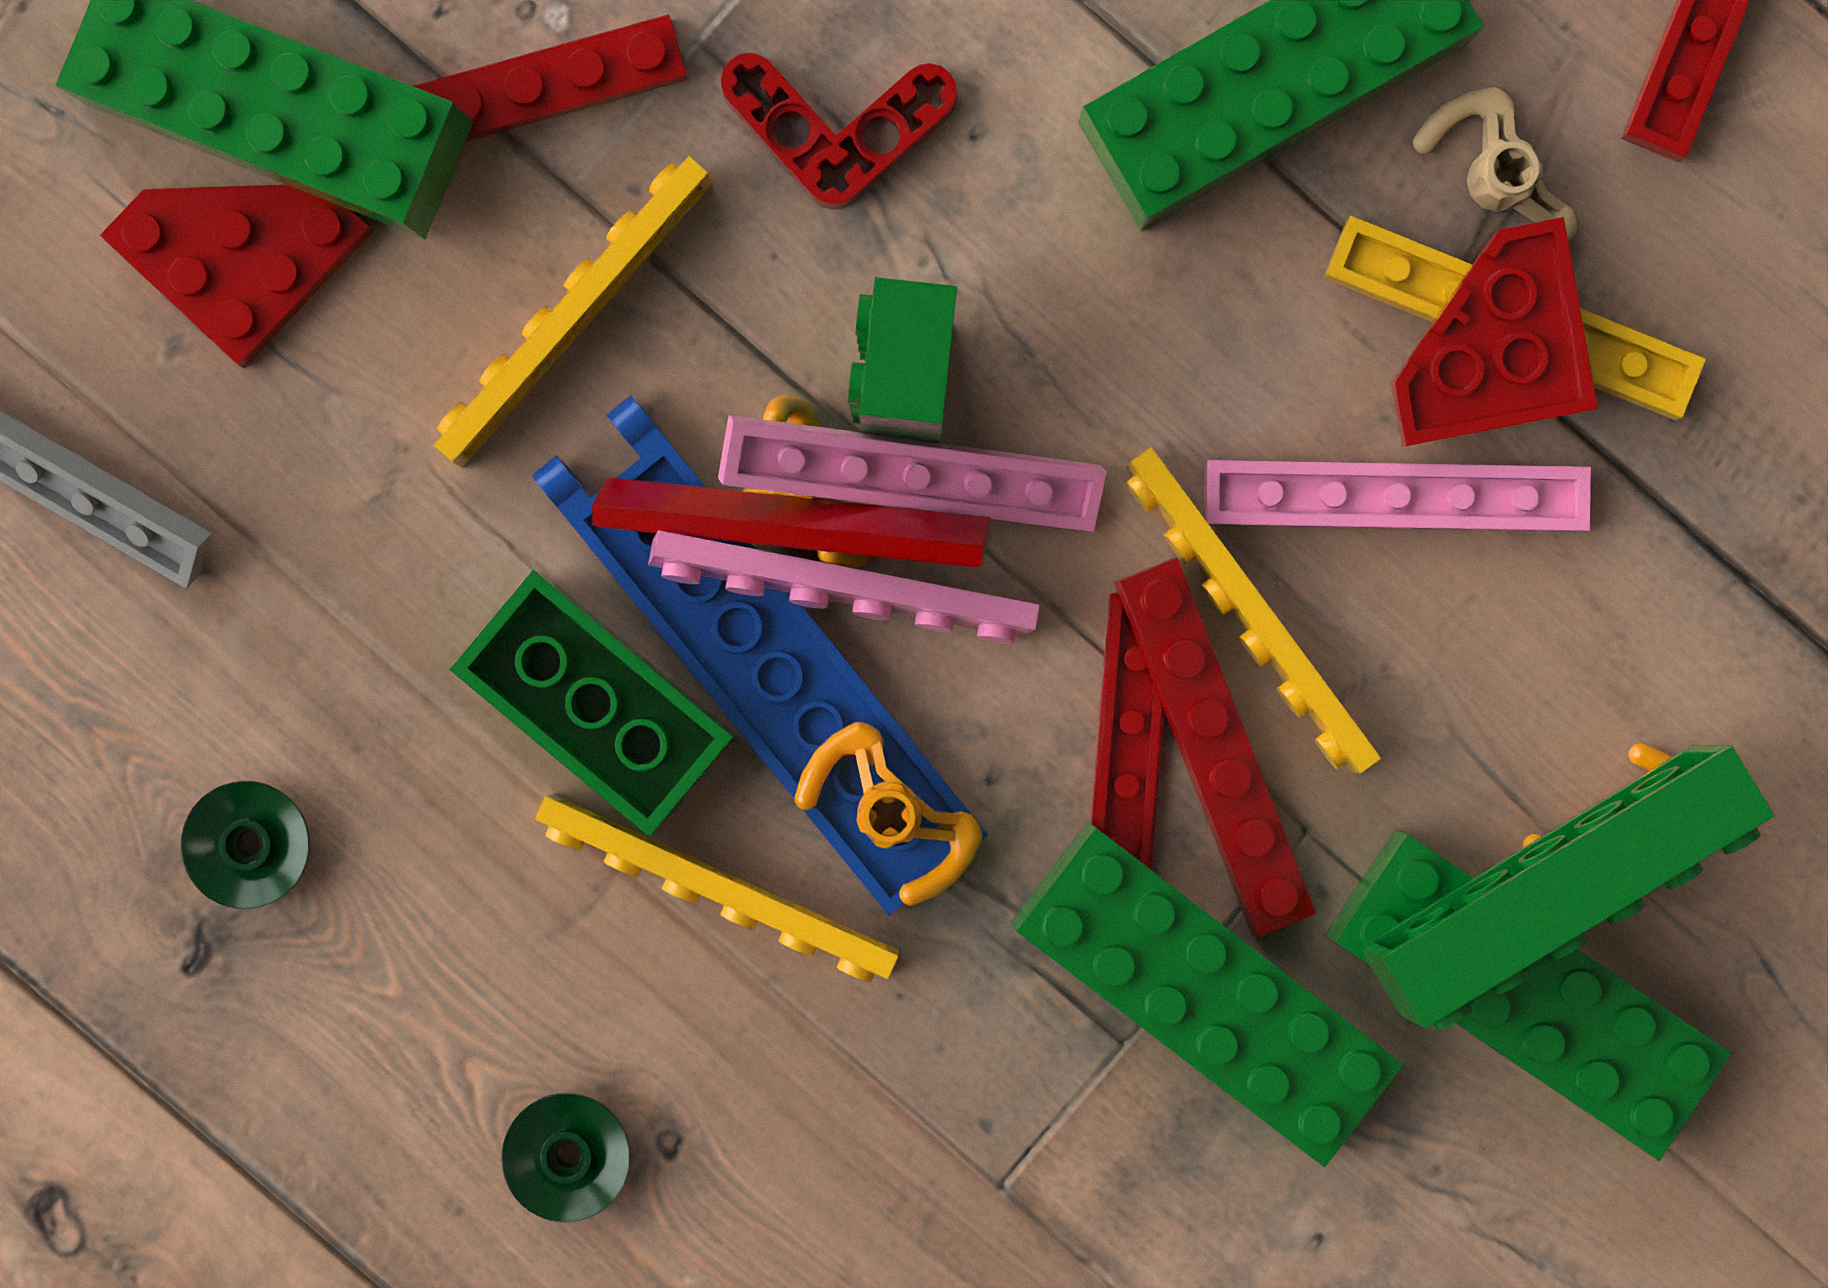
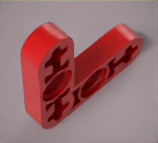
[720,53,957,210]

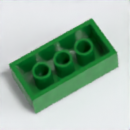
[848,277,957,443]
[449,570,738,837]

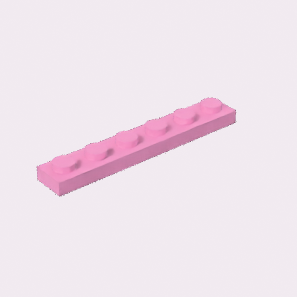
[718,415,1107,532]
[1204,460,1591,532]
[648,530,1039,644]

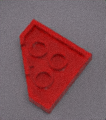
[99,184,374,368]
[1391,217,1598,446]

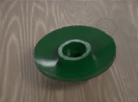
[180,781,310,909]
[501,1093,630,1222]

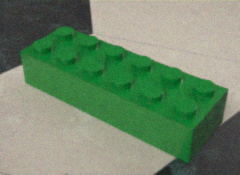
[55,0,474,239]
[1078,0,1484,231]
[1359,745,1775,1030]
[1010,821,1404,1168]
[1324,830,1732,1161]

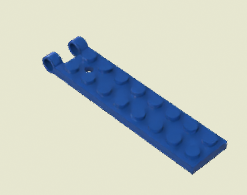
[532,395,988,916]

